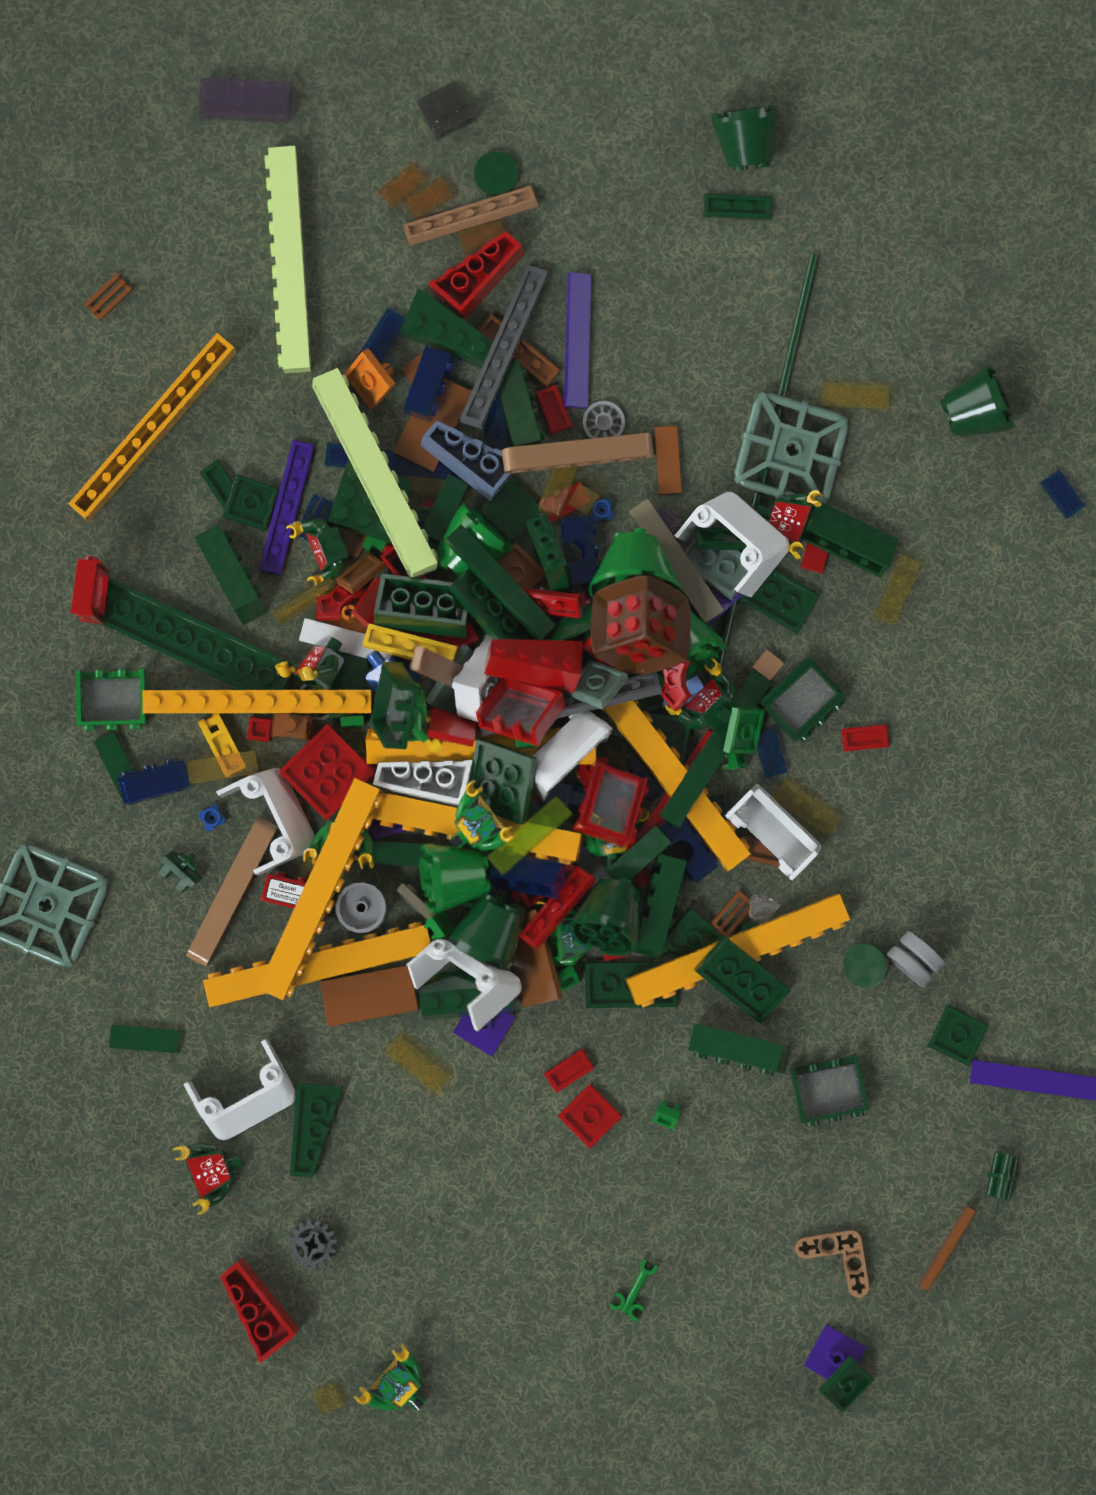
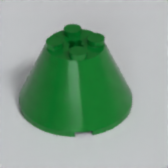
[589,528,682,599]

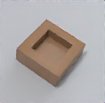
[752,649,784,681]

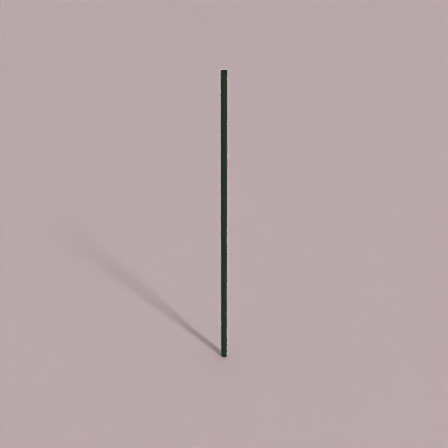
[710,254,819,680]

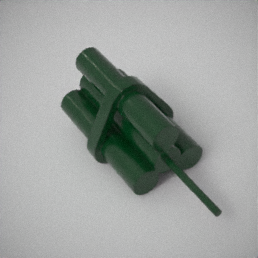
[986,1152,1019,1222]

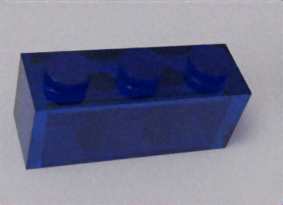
[403,345,454,422]
[116,758,191,807]
[489,852,566,899]

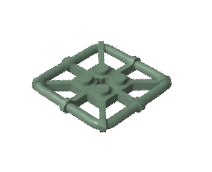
[734,392,849,508]
[0,843,109,968]

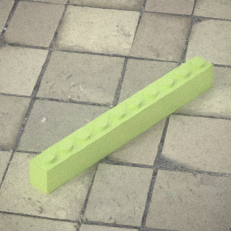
[265,146,311,373]
[312,368,439,578]

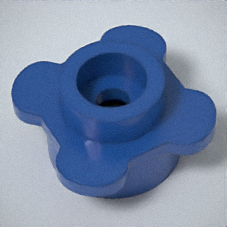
[590,498,614,522]
[198,804,225,831]

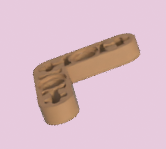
[795,1230,869,1298]

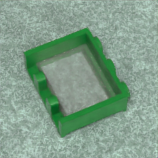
[75,669,148,731]

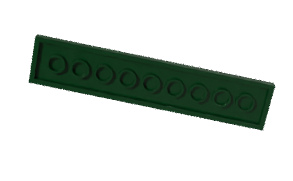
[101,578,293,690]

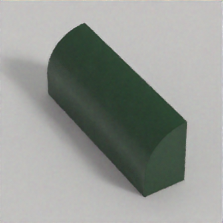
[800,501,899,578]

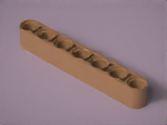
[501,433,654,474]
[186,816,279,967]

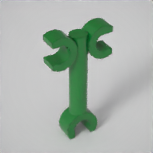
[609,1258,657,1322]

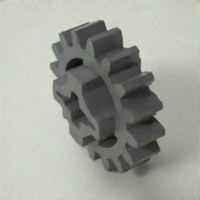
[287,1219,337,1270]

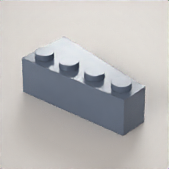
[420,420,514,502]

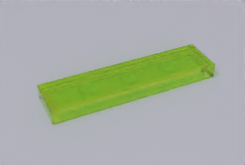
[487,796,572,875]

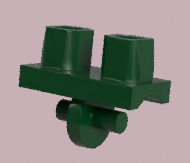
[158,851,202,893]

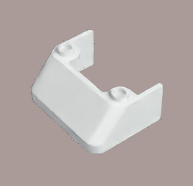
[675,492,790,597]
[532,711,613,803]
[216,768,315,876]
[725,784,822,880]
[407,939,522,1031]
[183,1039,296,1140]

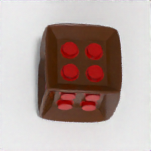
[591,576,691,675]

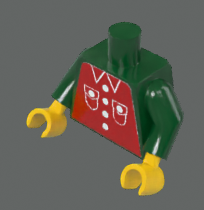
[756,490,823,559]
[286,518,348,590]
[275,637,344,690]
[665,659,737,730]
[173,1143,243,1215]

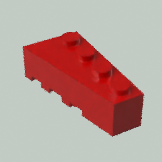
[428,231,525,319]
[484,639,583,693]
[220,1258,300,1363]

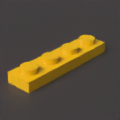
[362,624,457,662]

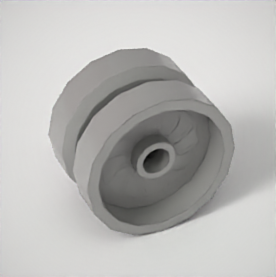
[336,882,388,933]
[886,931,946,988]

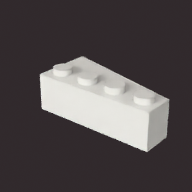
[452,634,500,722]
[373,760,473,808]

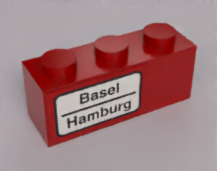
[261,871,335,917]

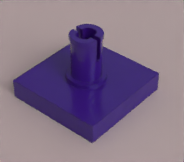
[453,1012,515,1056]
[803,1324,866,1379]

